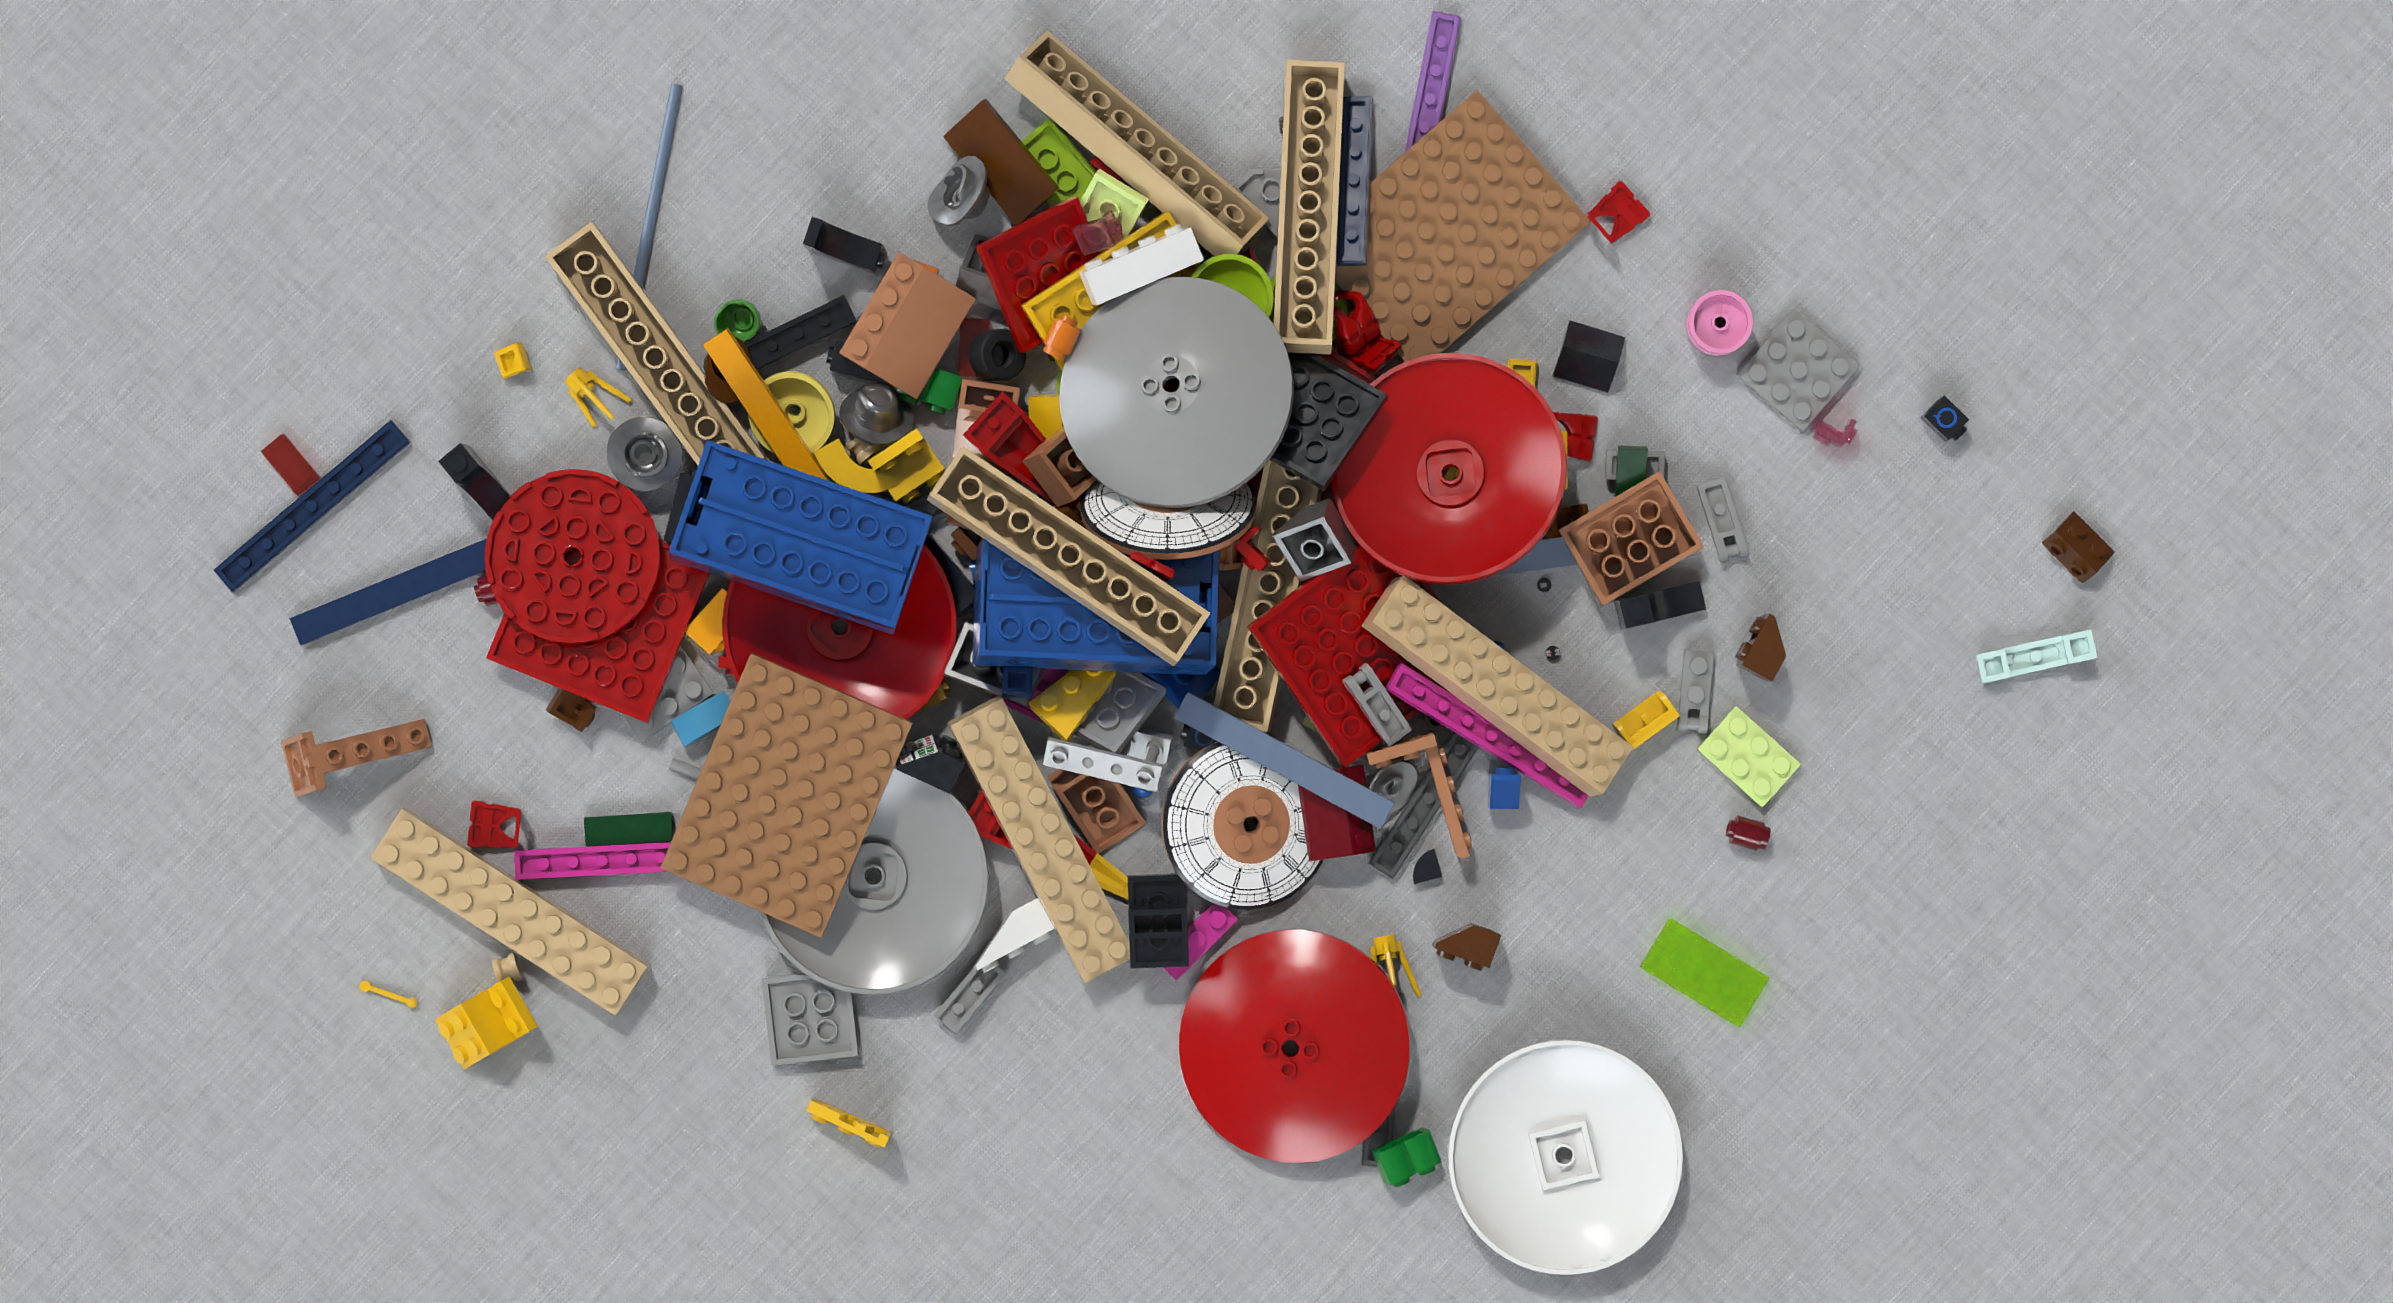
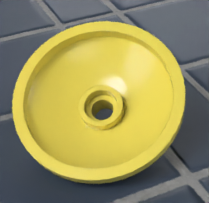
[748,371,835,453]

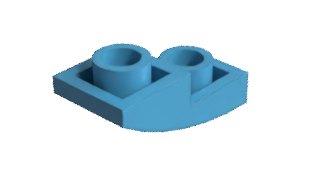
[671,691,730,747]

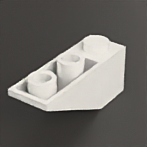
[973,898,1055,973]

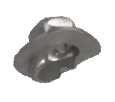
[928,156,990,226]
[839,384,914,446]
[607,417,682,491]

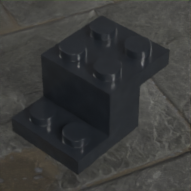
[1127,873,1189,969]

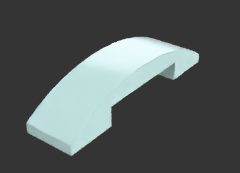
[1976,629,2098,683]

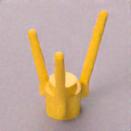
[564,367,632,428]
[1370,934,1421,997]

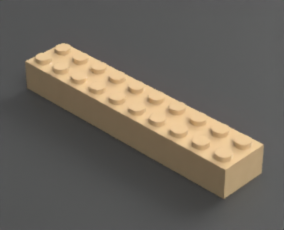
[1004,30,1269,256]
[1274,60,1345,354]
[545,222,768,465]
[927,446,1210,666]
[1214,460,1323,732]
[1362,576,1633,797]
[947,696,1130,983]
[370,808,650,1016]

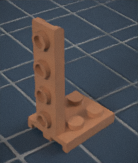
[281,719,432,797]
[1365,731,1473,859]

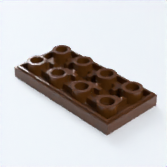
[943,99,1060,225]

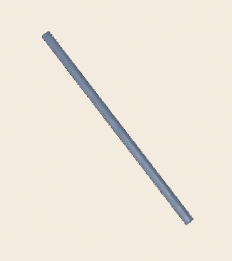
[615,84,683,370]

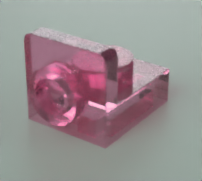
[1072,210,1123,256]

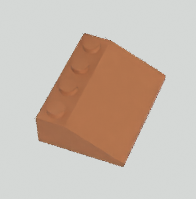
[839,252,976,399]
[1558,471,1704,606]

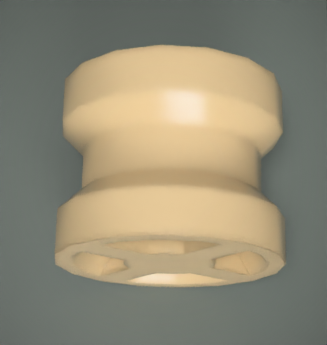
[845,438,882,465]
[492,952,523,982]

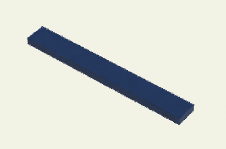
[214,420,411,592]
[289,538,487,645]

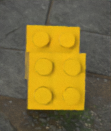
[868,428,946,505]
[435,976,538,1070]

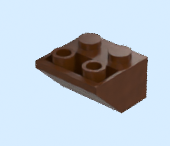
[1735,613,1786,682]
[1432,923,1501,971]

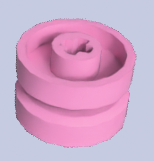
[1685,290,1753,357]

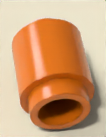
[1043,315,1081,361]

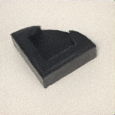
[1413,848,1442,884]

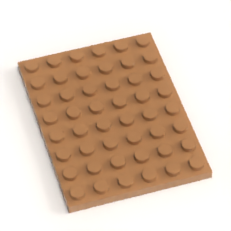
[1335,90,1591,362]
[660,653,914,938]

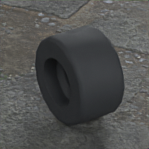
[969,329,1026,381]

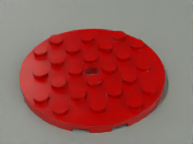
[485,469,661,644]

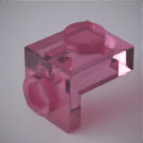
[1809,419,1858,448]

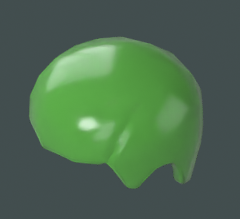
[714,299,761,342]

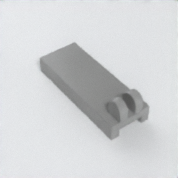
[933,966,1006,1034]

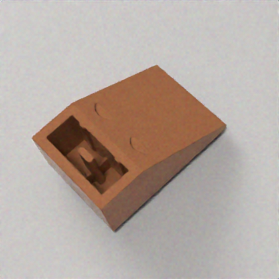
[951,379,1021,476]

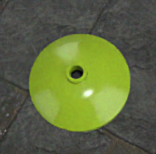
[1191,254,1274,318]

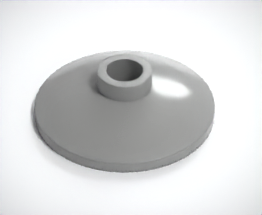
[1369,761,1418,813]

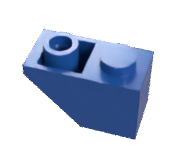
[1488,768,1521,809]

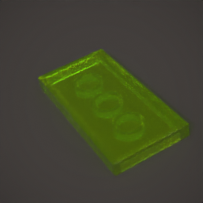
[1639,917,1769,1027]

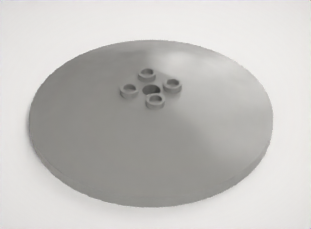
[1059,277,1294,508]
[759,765,989,995]

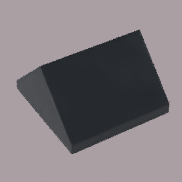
[1552,320,1625,393]

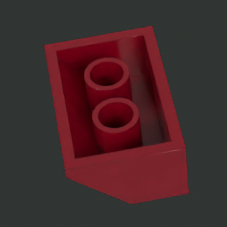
[1298,765,1376,861]

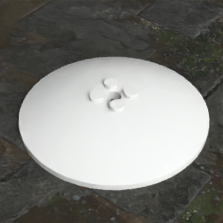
[1448,1040,1683,1275]

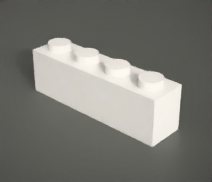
[1079,224,1204,305]

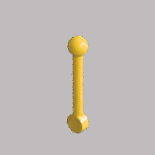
[359,980,418,1008]

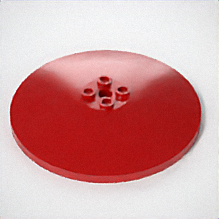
[1332,353,1567,585]
[722,544,957,720]
[1179,929,1411,1163]

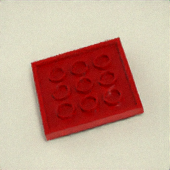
[976,197,1101,353]

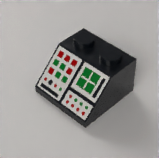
[896,734,966,794]

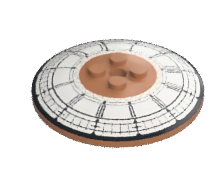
[1080,480,1257,560]
[1161,741,1324,910]

